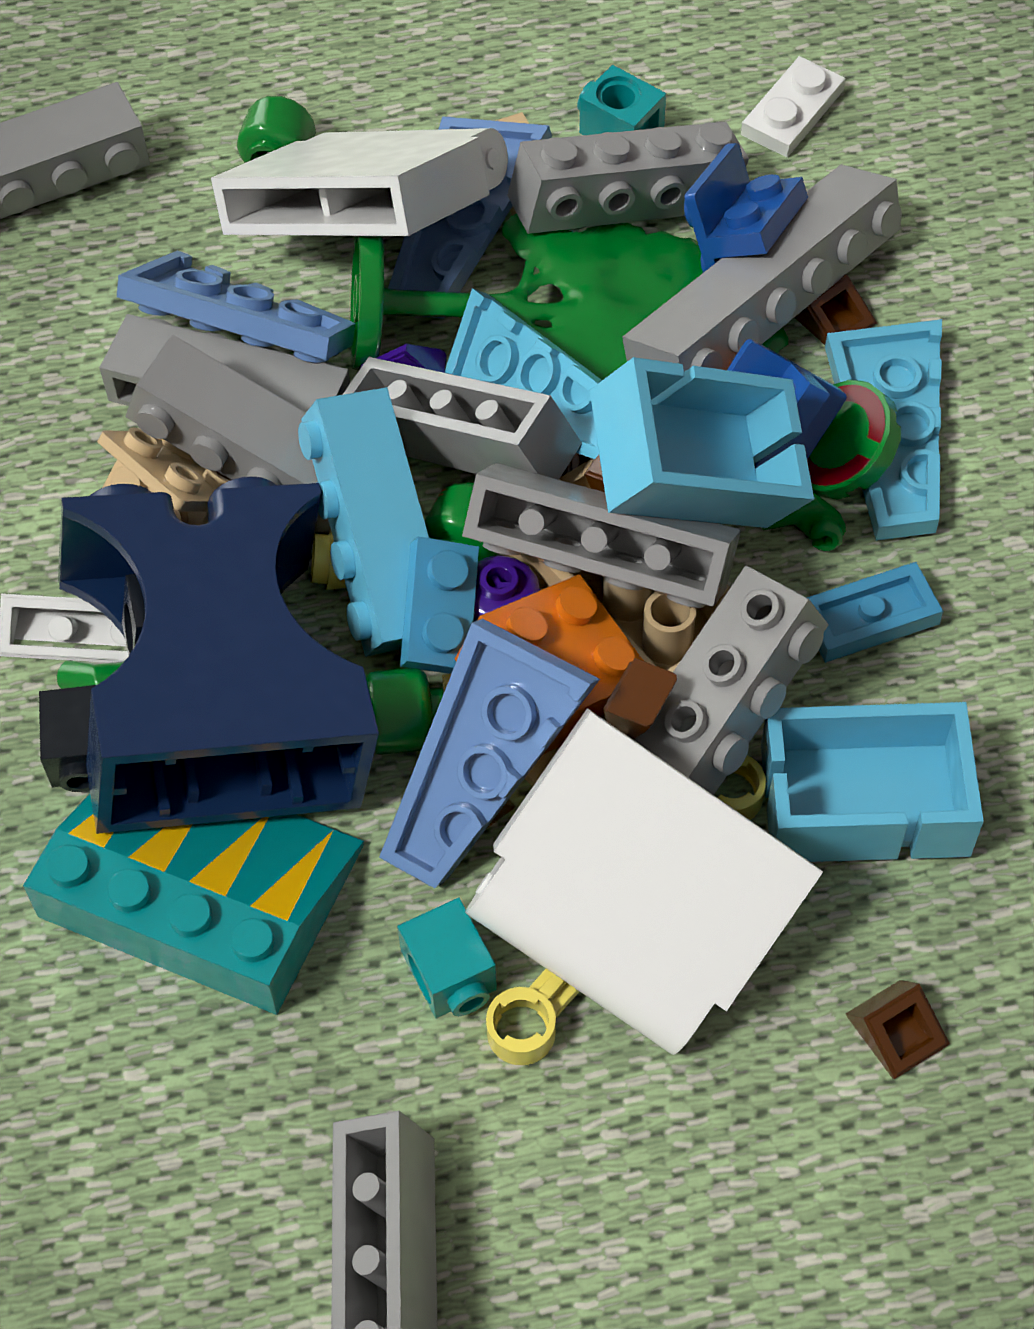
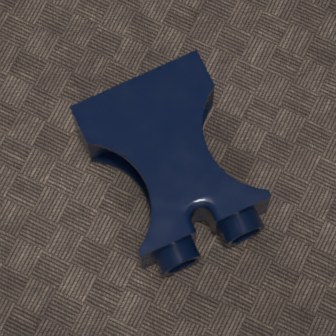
[58,477,379,834]

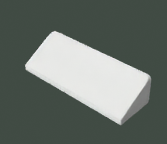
[0,594,129,663]

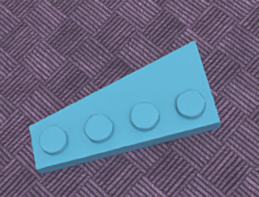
[445,288,602,459]
[825,319,942,541]

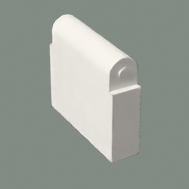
[211,128,508,236]
[465,708,823,1055]

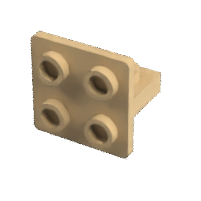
[97,427,232,525]

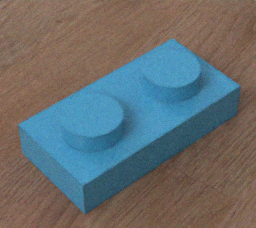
[400,536,479,674]
[807,562,943,663]

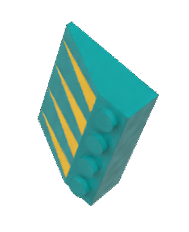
[23,794,364,1015]

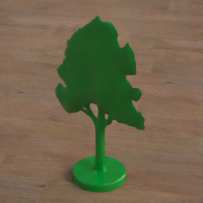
[350,213,789,380]

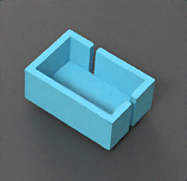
[589,357,814,528]
[761,702,984,862]

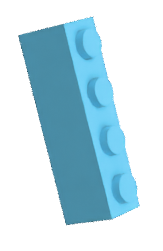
[298,387,429,657]

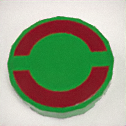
[807,380,901,500]

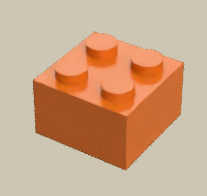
[455,574,644,755]

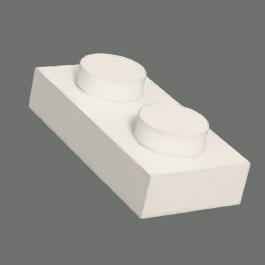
[741,56,845,158]

